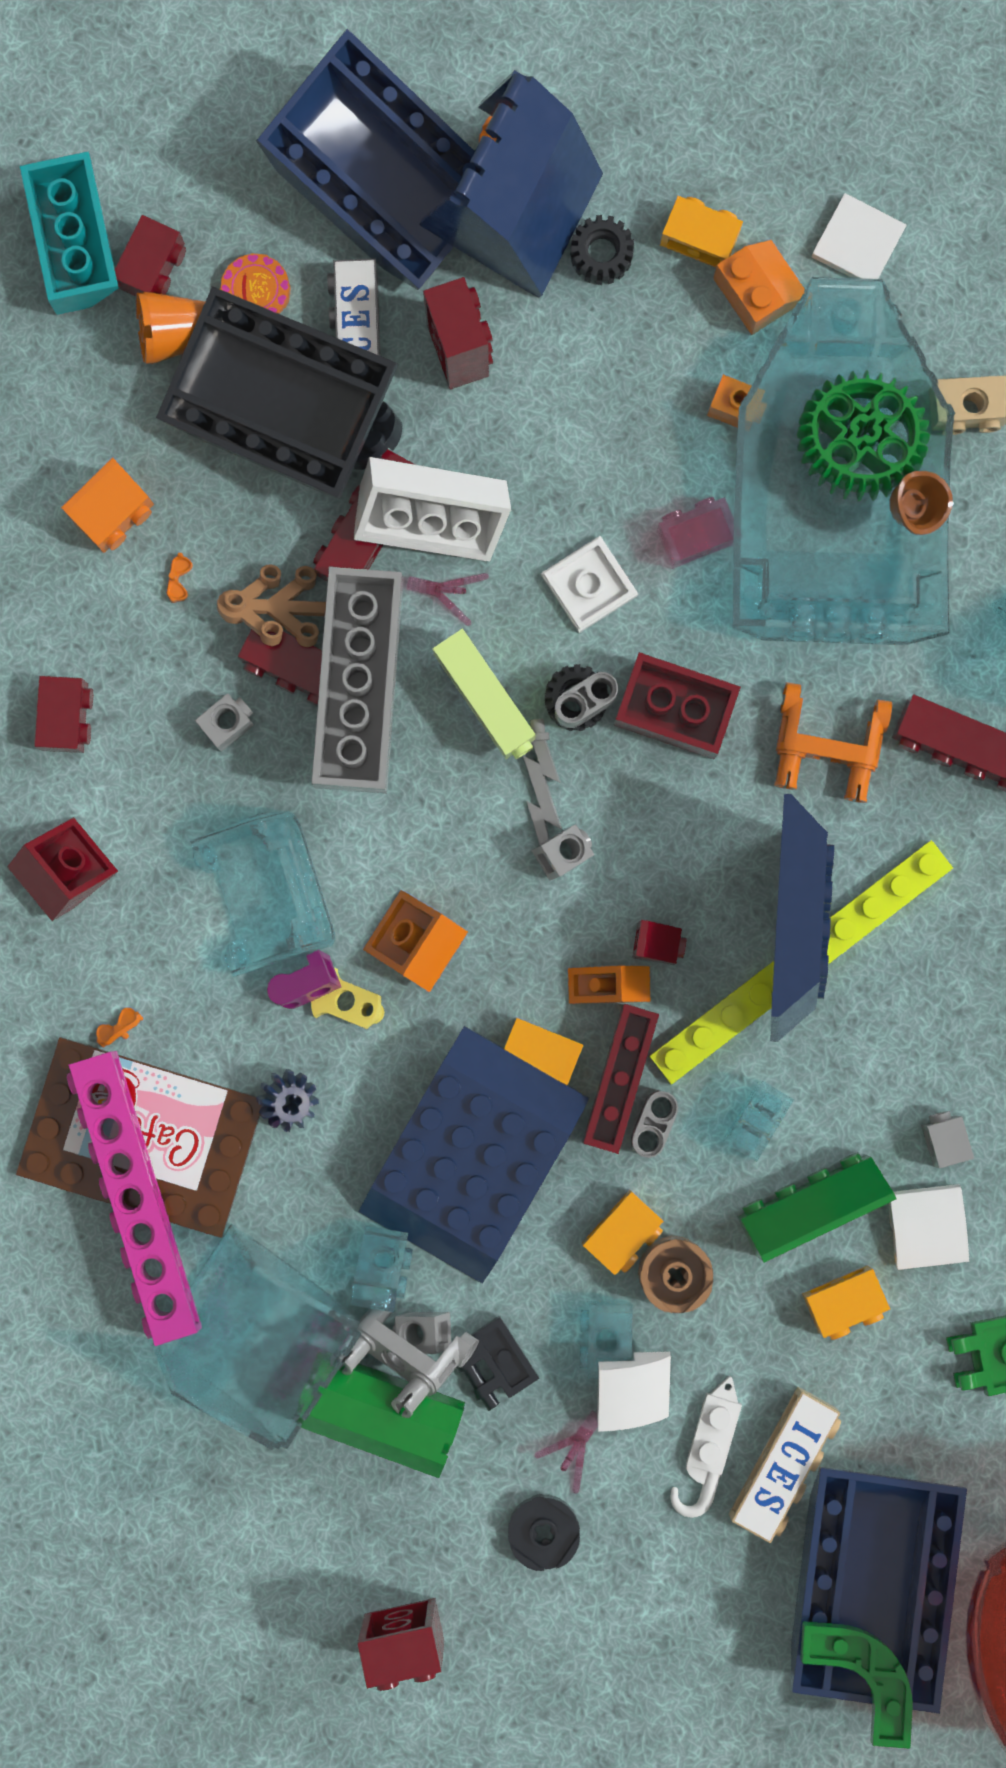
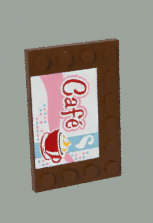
[16,1037,263,1238]

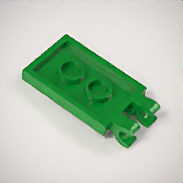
[946,1315,1006,1396]

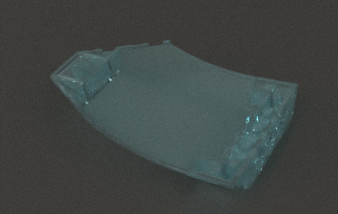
[732,277,955,645]

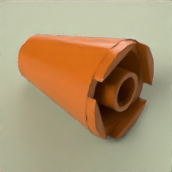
[136,292,206,364]

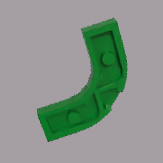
[800,1622,913,1749]

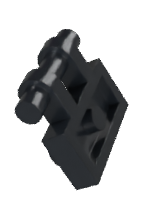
[456,1316,539,1411]

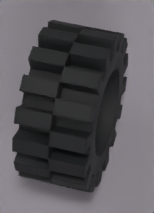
[570,215,634,285]
[545,664,609,731]

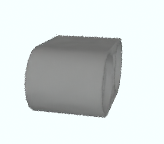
[555,672,618,728]
[631,1091,678,1158]

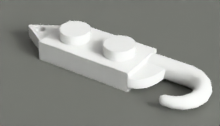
[670,1375,742,1518]

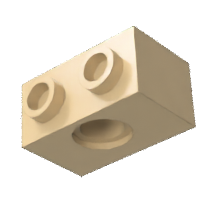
[931,376,1006,435]

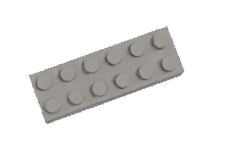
[312,567,403,794]

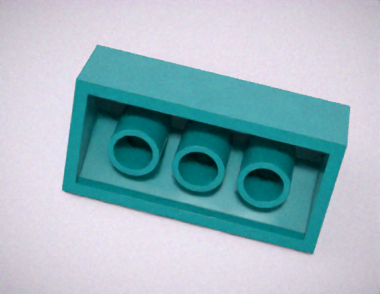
[20,151,119,315]

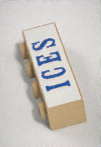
[729,1386,841,1543]

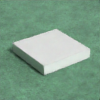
[811,193,906,289]
[541,536,638,633]

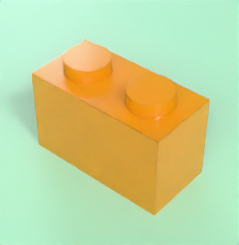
[660,196,743,268]
[504,1018,583,1085]
[582,1190,664,1275]
[802,1265,891,1340]

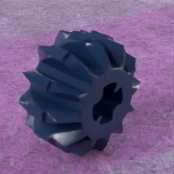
[256,1069,319,1132]

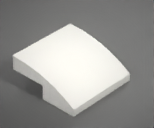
[889,1184,969,1270]
[597,1352,671,1432]

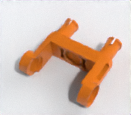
[774,682,892,803]

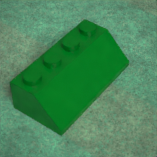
[737,1152,897,1263]

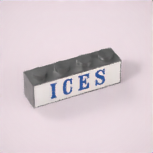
[327,259,381,356]

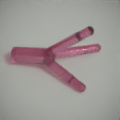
[407,573,489,626]
[535,1410,598,1494]

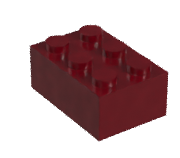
[423,277,493,390]
[614,652,741,760]
[357,1598,445,1691]

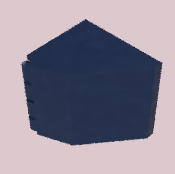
[419,70,603,298]

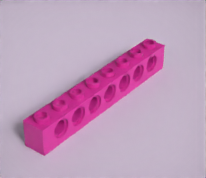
[67,1051,202,1346]

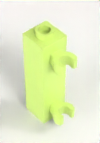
[433,628,536,759]

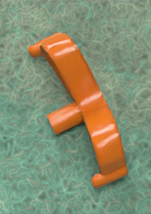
[166,553,193,603]
[96,1008,143,1048]

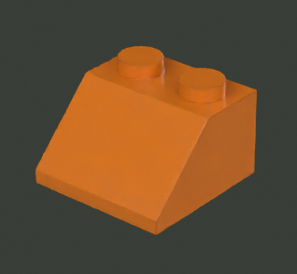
[713,240,810,335]
[61,458,154,553]
[363,890,468,992]

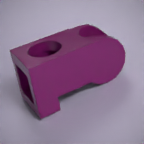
[267,950,341,1009]

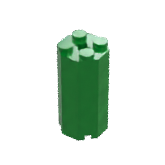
[295,1352,465,1478]

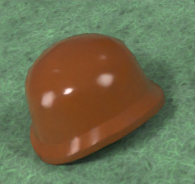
[889,471,953,535]

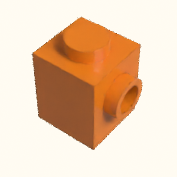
[707,374,765,431]

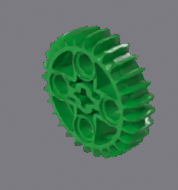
[796,370,931,502]

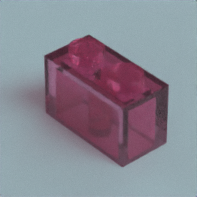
[657,497,741,569]

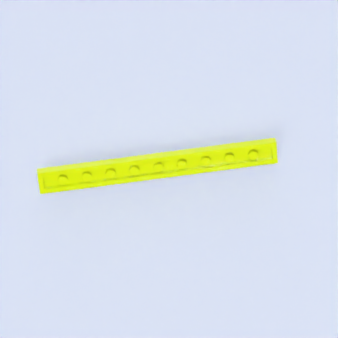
[649,840,953,1085]

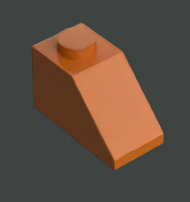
[568,966,651,1004]

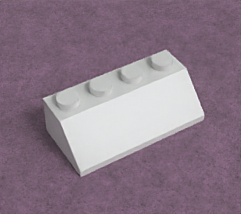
[354,457,511,562]

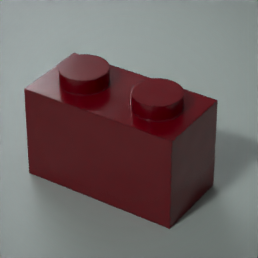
[115,215,186,296]
[35,676,94,753]

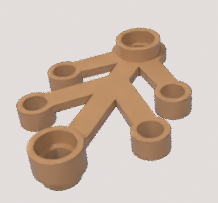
[217,564,326,647]

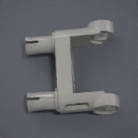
[332,1279,479,1418]

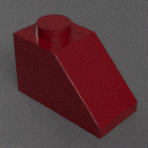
[632,920,687,965]

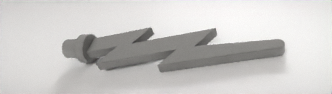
[523,719,563,845]

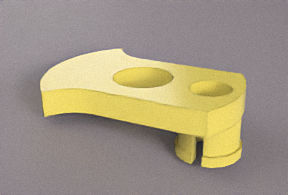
[311,968,385,1029]

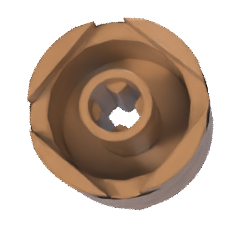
[638,1236,713,1313]

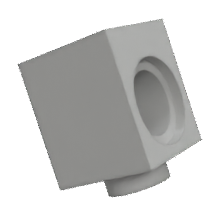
[195,693,254,752]
[531,824,594,880]
[921,1111,974,1168]
[393,1312,451,1354]

